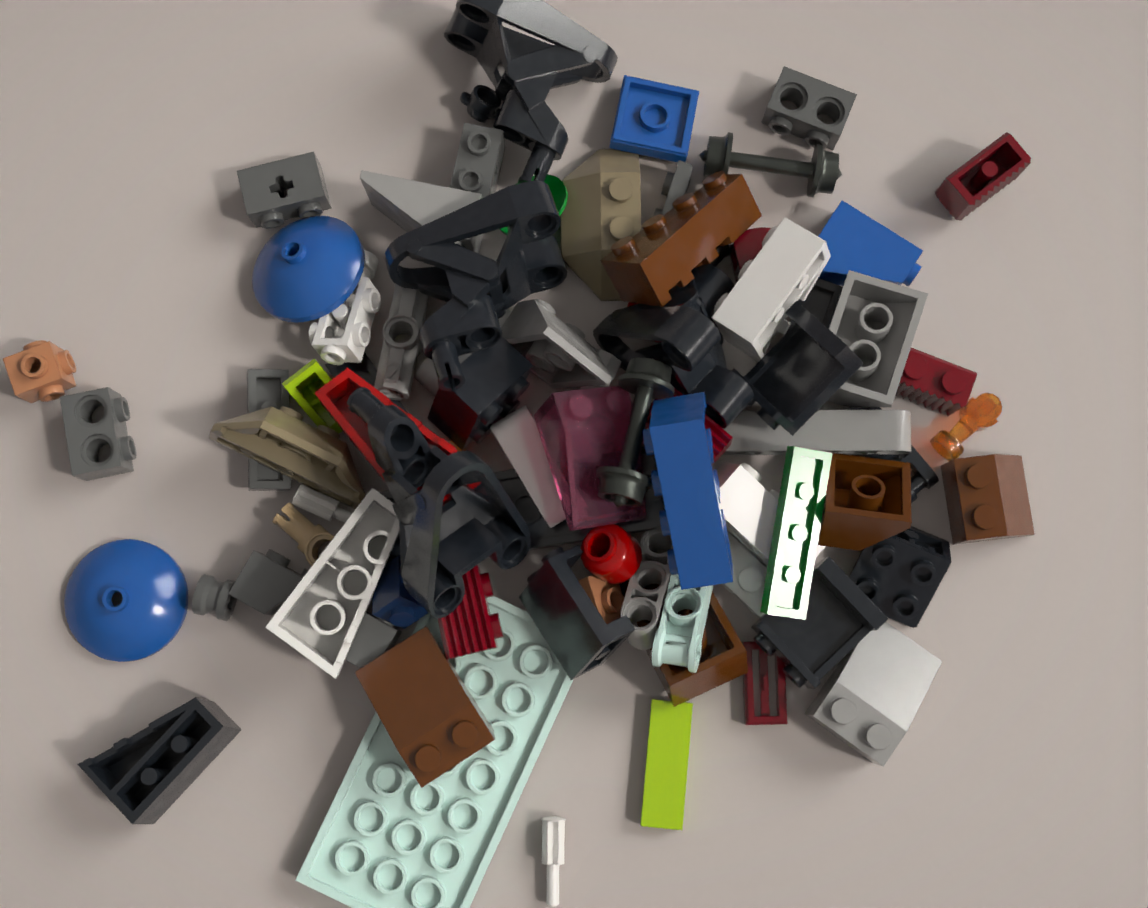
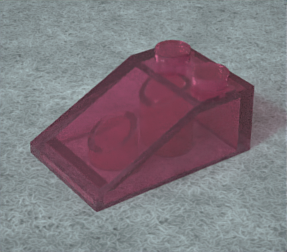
[534,386,646,531]

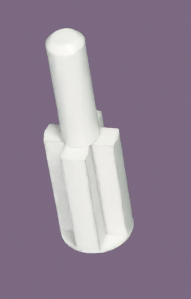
[292,484,352,523]
[541,816,566,907]

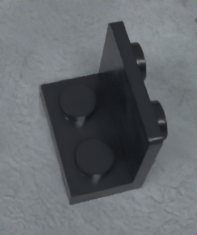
[849,526,952,628]

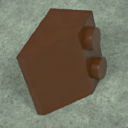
[818,452,912,551]
[940,454,1035,545]

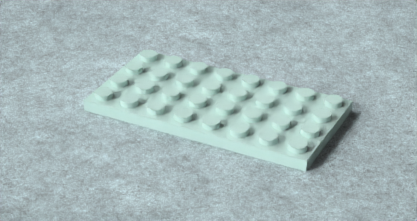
[296,596,574,908]

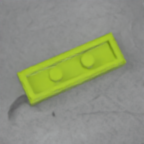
[640,699,693,830]

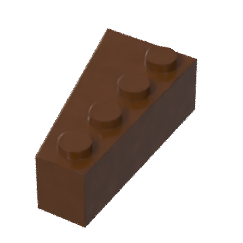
[600,171,762,307]

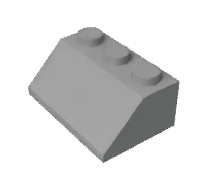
[827,270,928,407]

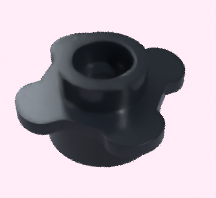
[460,85,501,123]

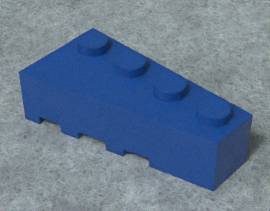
[643,392,733,590]

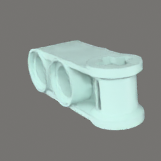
[652,574,713,673]

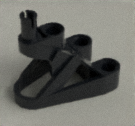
[444,0,618,183]
[385,180,567,391]
[593,245,754,429]
[347,387,531,619]

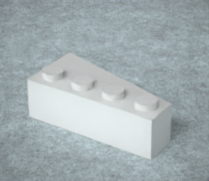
[266,488,400,679]

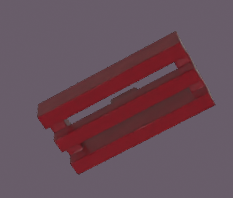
[742,641,788,725]

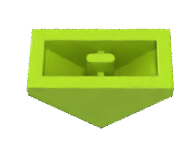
[282,358,342,433]

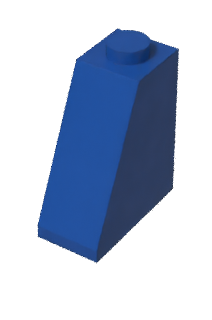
[818,200,923,287]

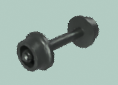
[699,132,842,197]
[596,357,674,508]

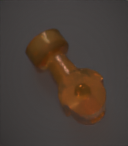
[930,393,1002,461]

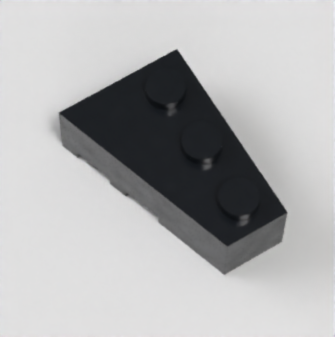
[77,697,242,824]

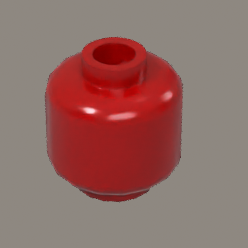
[581,523,642,584]

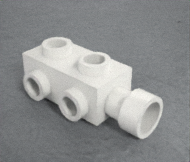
[309,250,381,365]

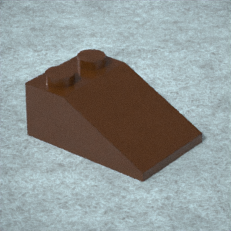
[620,581,748,707]
[355,625,495,788]

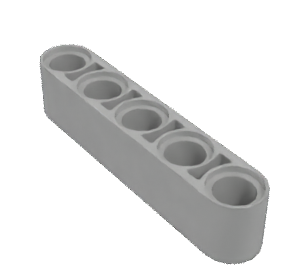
[722,410,912,455]

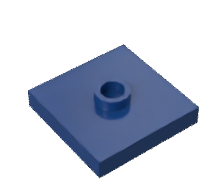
[609,75,699,162]

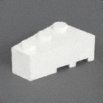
[712,217,831,362]
[712,460,826,567]

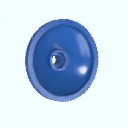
[252,216,365,323]
[64,539,189,662]

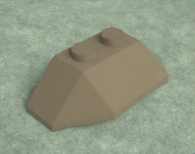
[561,149,641,301]
[209,406,366,509]

